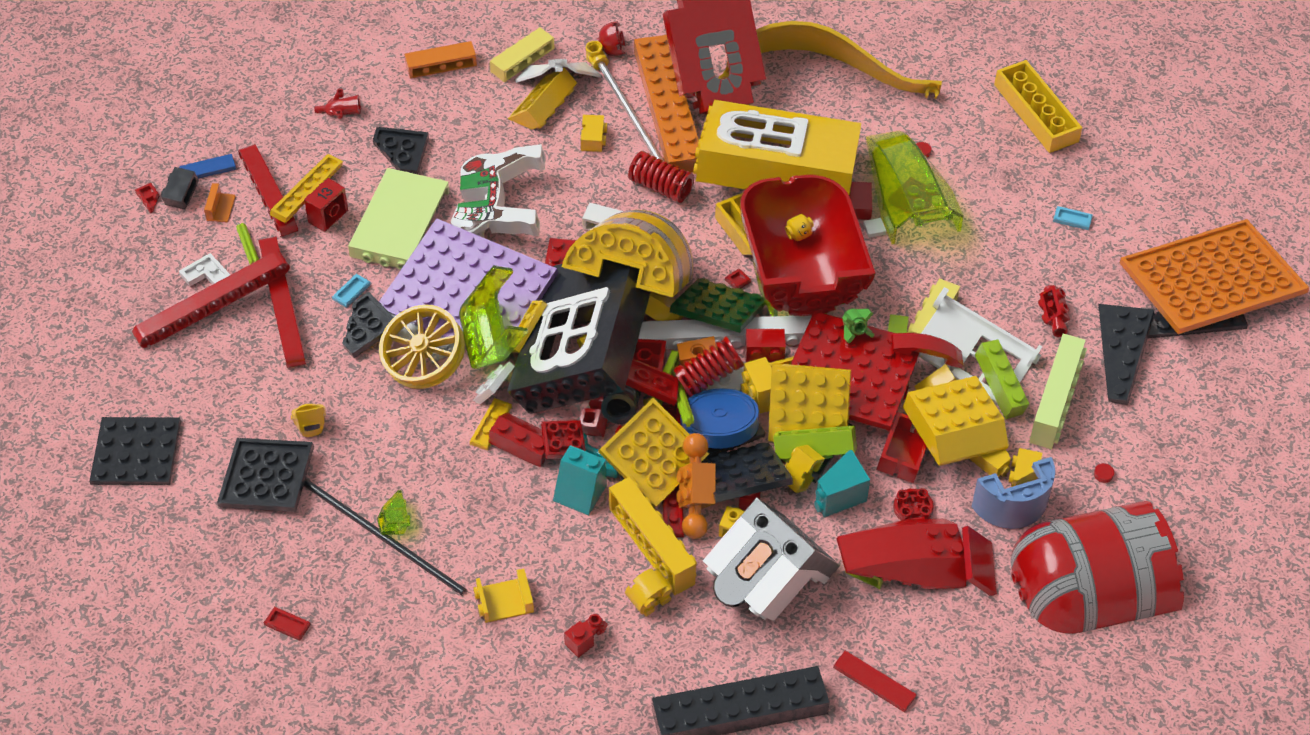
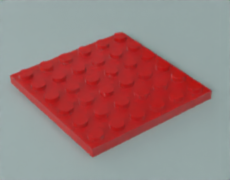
[791,311,920,431]

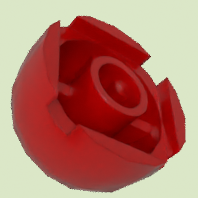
[597,21,625,56]

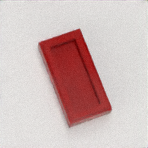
[263,606,311,641]

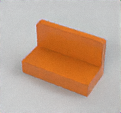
[204,183,235,222]

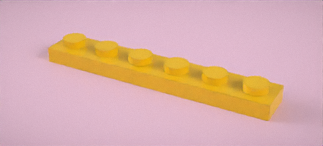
[270,154,343,223]

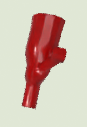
[314,88,361,119]

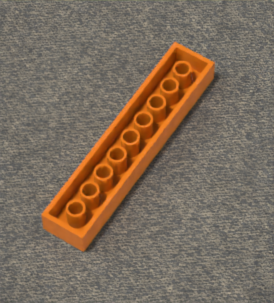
[634,35,699,173]

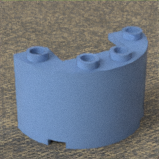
[972,457,1055,529]

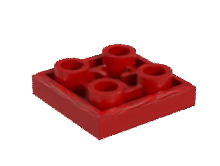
[541,420,586,459]

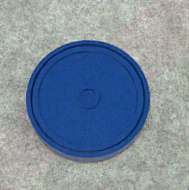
[680,388,759,448]

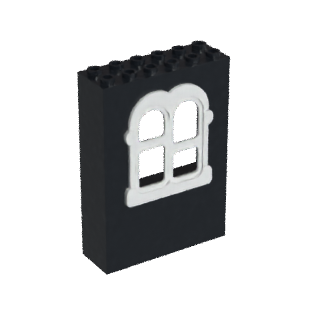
[507,259,651,414]

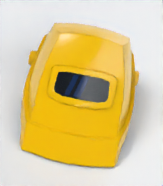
[291,404,326,437]

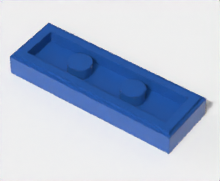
[179,154,236,179]

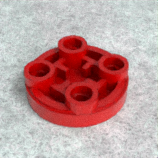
[893,488,934,520]

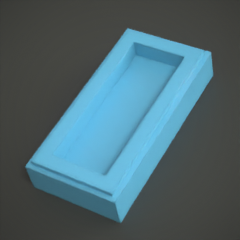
[1053,206,1093,230]
[332,274,371,308]

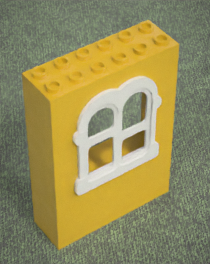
[693,100,862,195]

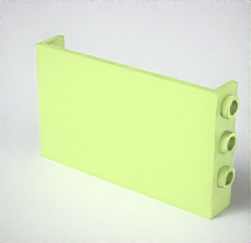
[348,168,449,270]

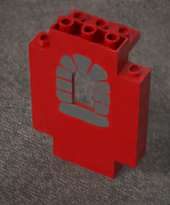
[662,0,766,116]

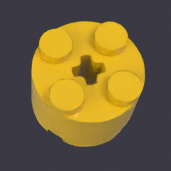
[625,568,673,617]

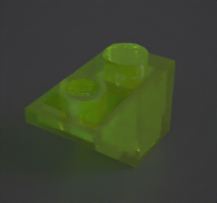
[377,490,411,535]

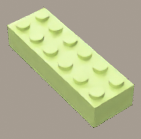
[1029,334,1087,449]

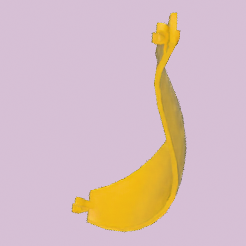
[718,21,942,99]

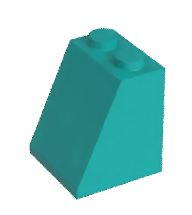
[553,445,607,516]
[814,450,870,518]

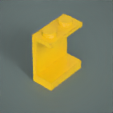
[473,568,534,623]

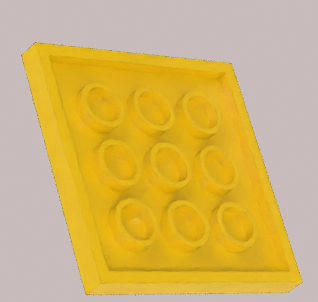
[768,363,851,442]
[598,398,709,508]

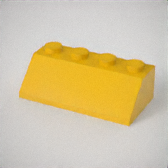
[508,67,577,130]

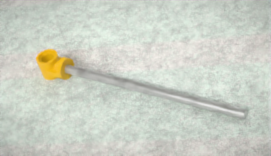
[585,41,664,161]

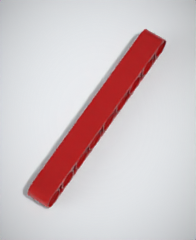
[258,236,306,368]
[132,251,290,348]

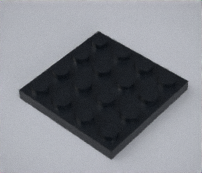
[89,417,181,485]
[217,438,314,512]
[701,442,793,503]

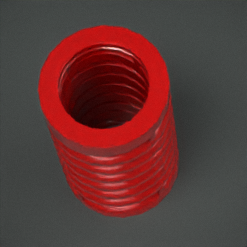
[628,151,695,203]
[673,336,744,397]

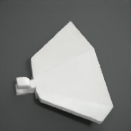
[515,59,601,83]

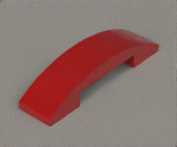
[891,333,964,369]

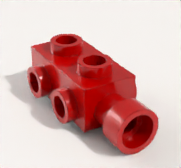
[1038,285,1070,337]

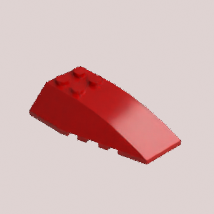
[836,519,966,589]

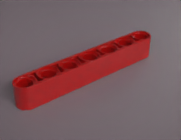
[238,144,298,237]

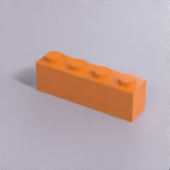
[404,41,477,79]

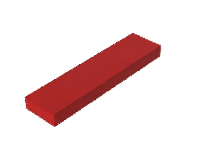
[833,650,917,713]

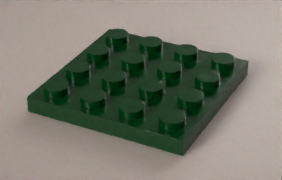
[669,278,767,333]

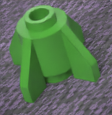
[842,309,874,344]

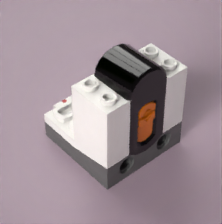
[703,498,841,621]

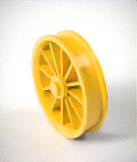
[379,305,465,389]

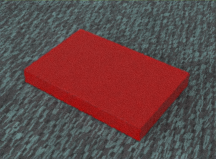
[626,358,679,406]
[962,525,997,596]

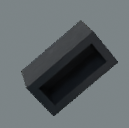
[161,167,199,210]

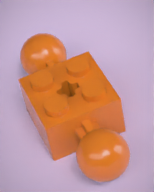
[677,433,715,539]

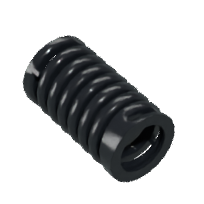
[601,385,641,424]

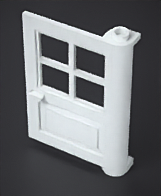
[919,287,1043,405]

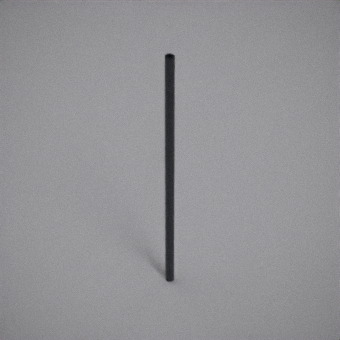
[304,478,467,595]

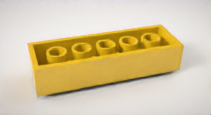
[994,60,1083,153]
[609,477,697,596]

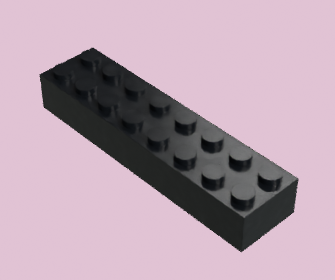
[652,666,830,735]

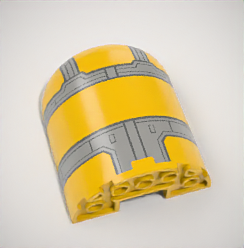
[562,210,693,297]

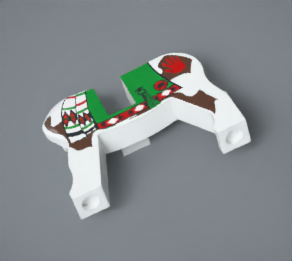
[451,144,546,238]

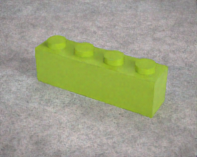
[975,339,1029,419]
[773,426,857,462]

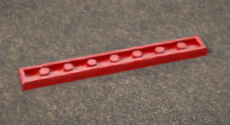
[662,405,684,538]

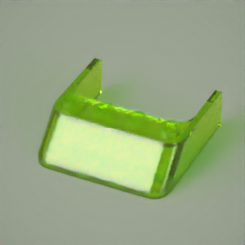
[459,265,528,369]

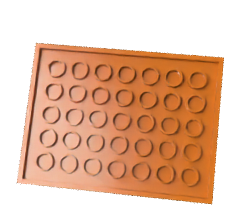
[1119,219,1309,334]

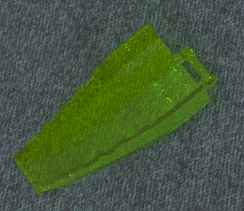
[866,130,964,244]

